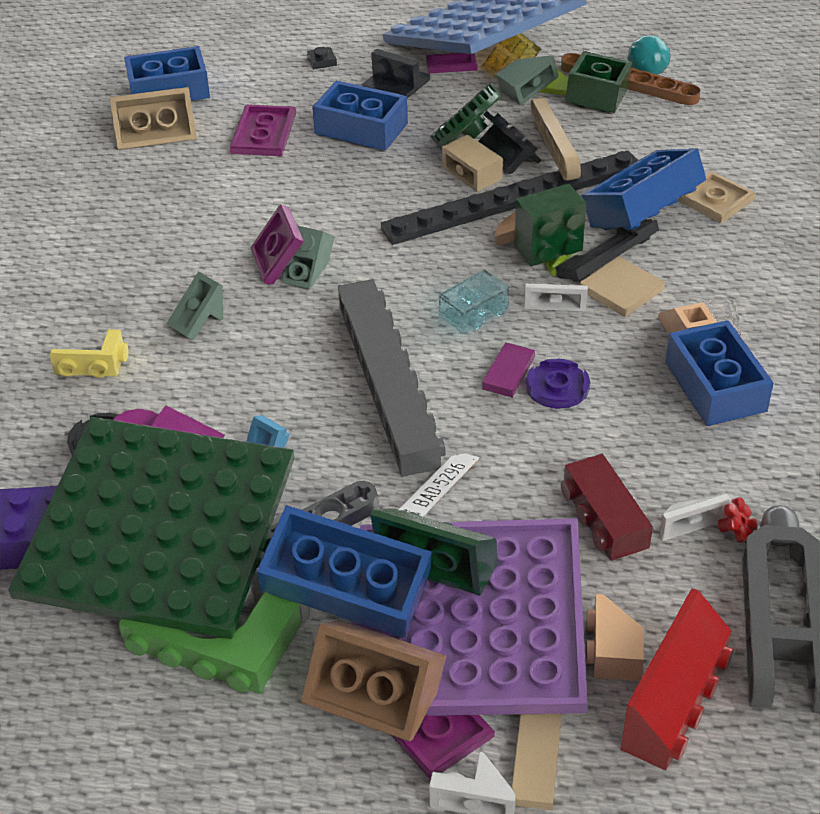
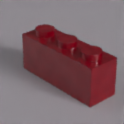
[561,453,653,561]

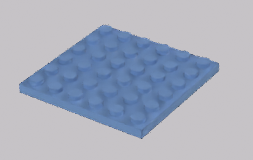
[382,0,587,54]

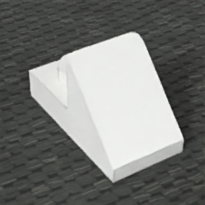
[429,752,516,814]

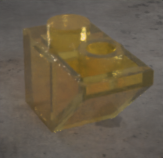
[481,33,541,78]

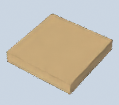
[678,171,756,223]
[579,256,665,317]

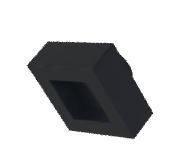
[307,47,337,70]

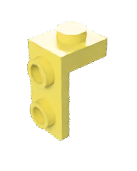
[49,329,128,378]

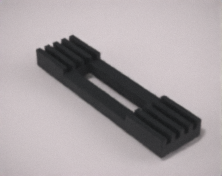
[555,219,659,282]

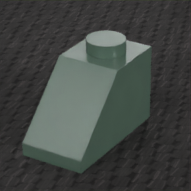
[496,55,559,104]

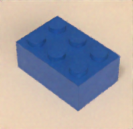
[124,46,210,101]
[312,80,408,151]
[665,320,774,426]

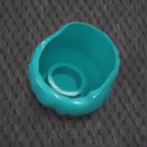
[627,35,671,74]

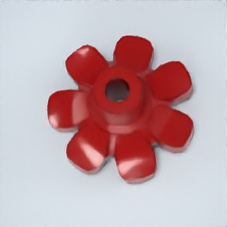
[718,497,758,543]

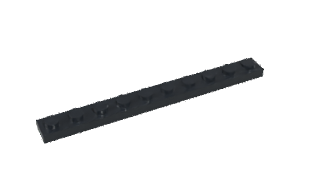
[380,150,639,245]

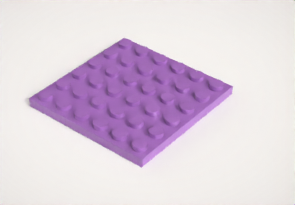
[351,518,588,716]

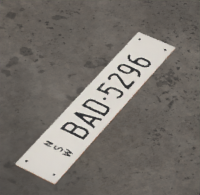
[399,454,480,517]

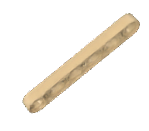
[530,97,581,181]

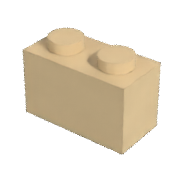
[442,135,503,192]

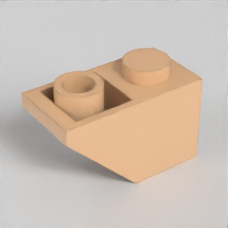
[658,302,717,334]
[586,594,644,681]

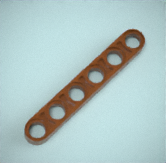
[561,53,701,105]

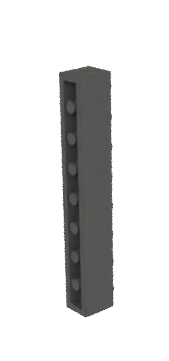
[338,279,446,477]

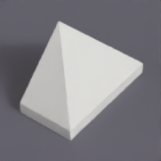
[525,283,588,311]
[659,494,730,541]

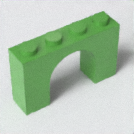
[119,592,302,694]

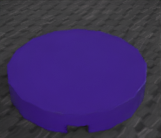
[525,358,591,409]

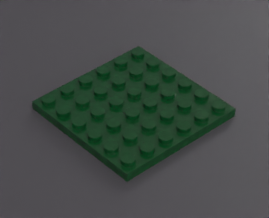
[8,417,295,639]

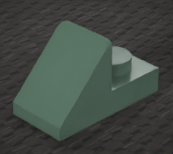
[166,271,223,340]

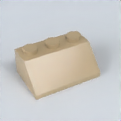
[109,87,197,150]

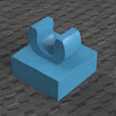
[246,415,290,448]

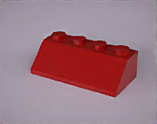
[620,588,734,771]

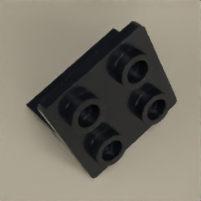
[362,49,430,99]
[478,110,542,174]

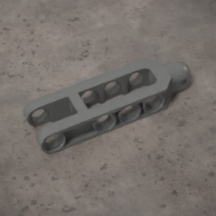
[742,505,820,713]

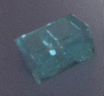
[439,269,510,334]

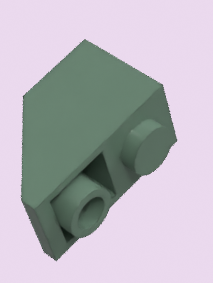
[282,225,335,289]

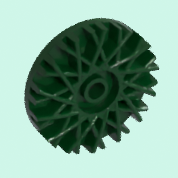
[430,83,501,149]

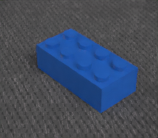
[581,148,707,230]
[257,505,432,639]

